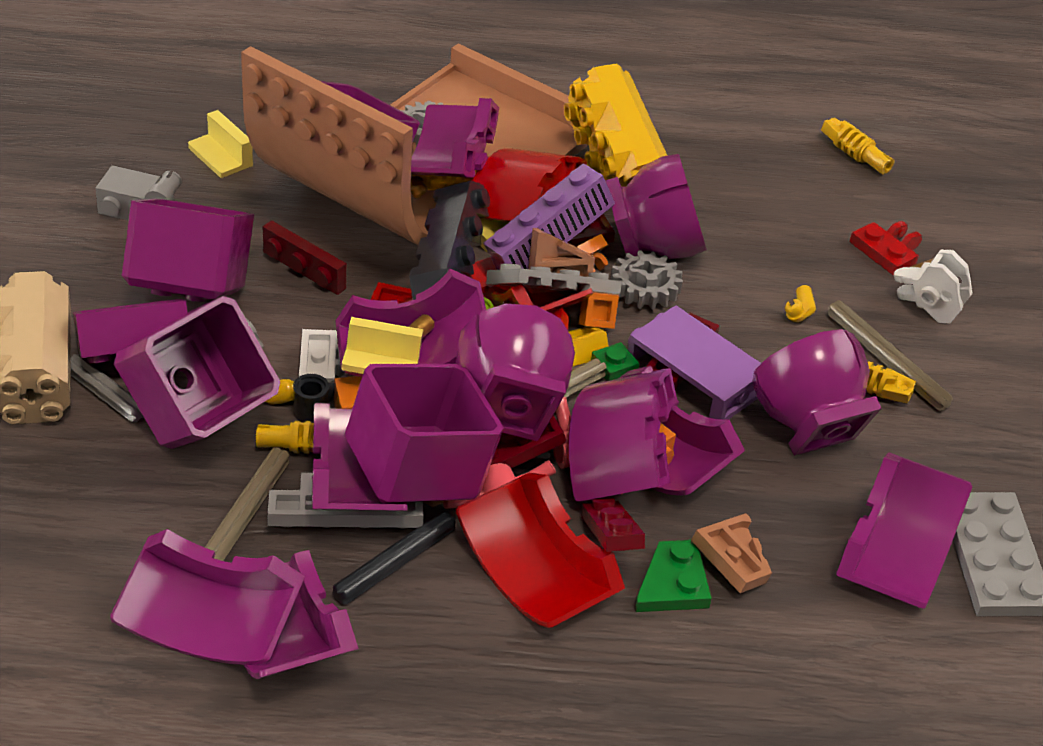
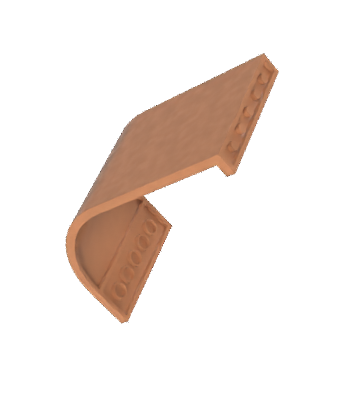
[241,43,588,245]

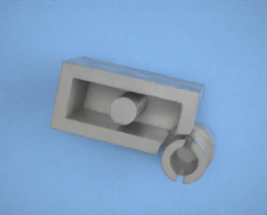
[96,165,182,221]

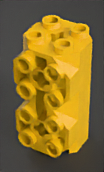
[564,63,667,187]

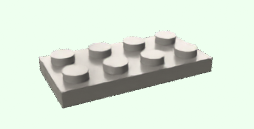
[953,492,1043,616]

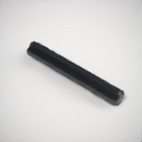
[332,511,456,605]

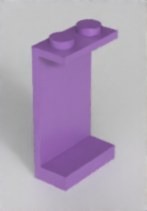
[628,305,761,419]

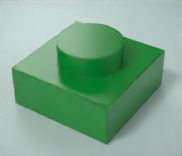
[591,342,639,381]

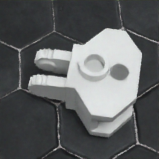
[893,249,973,324]

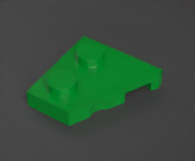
[635,540,712,612]

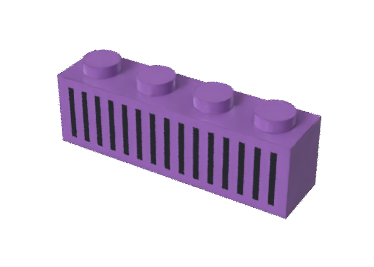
[483,163,615,270]

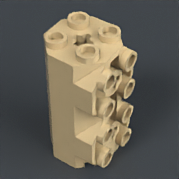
[0,271,71,424]

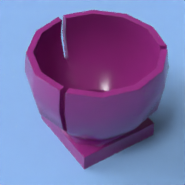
[606,154,707,260]
[456,304,575,441]
[752,329,882,456]

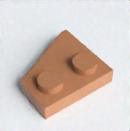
[526,228,595,294]
[691,513,772,593]

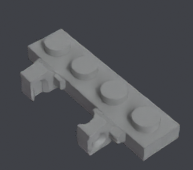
[268,473,423,528]

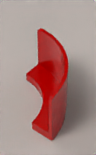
[472,148,587,222]
[468,257,593,313]
[456,473,625,628]

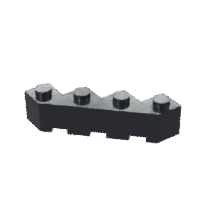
[409,180,490,300]

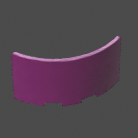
[411,98,499,178]
[335,269,486,377]
[618,366,745,495]
[569,368,678,501]
[312,403,408,511]
[836,452,973,608]
[110,529,305,665]
[244,550,359,679]

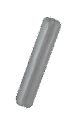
[71,354,144,422]

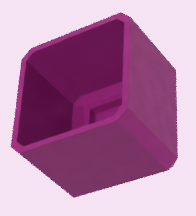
[122,198,254,302]
[114,296,280,449]
[344,364,504,503]

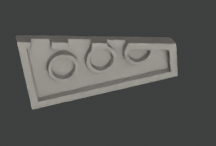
[486,264,621,295]

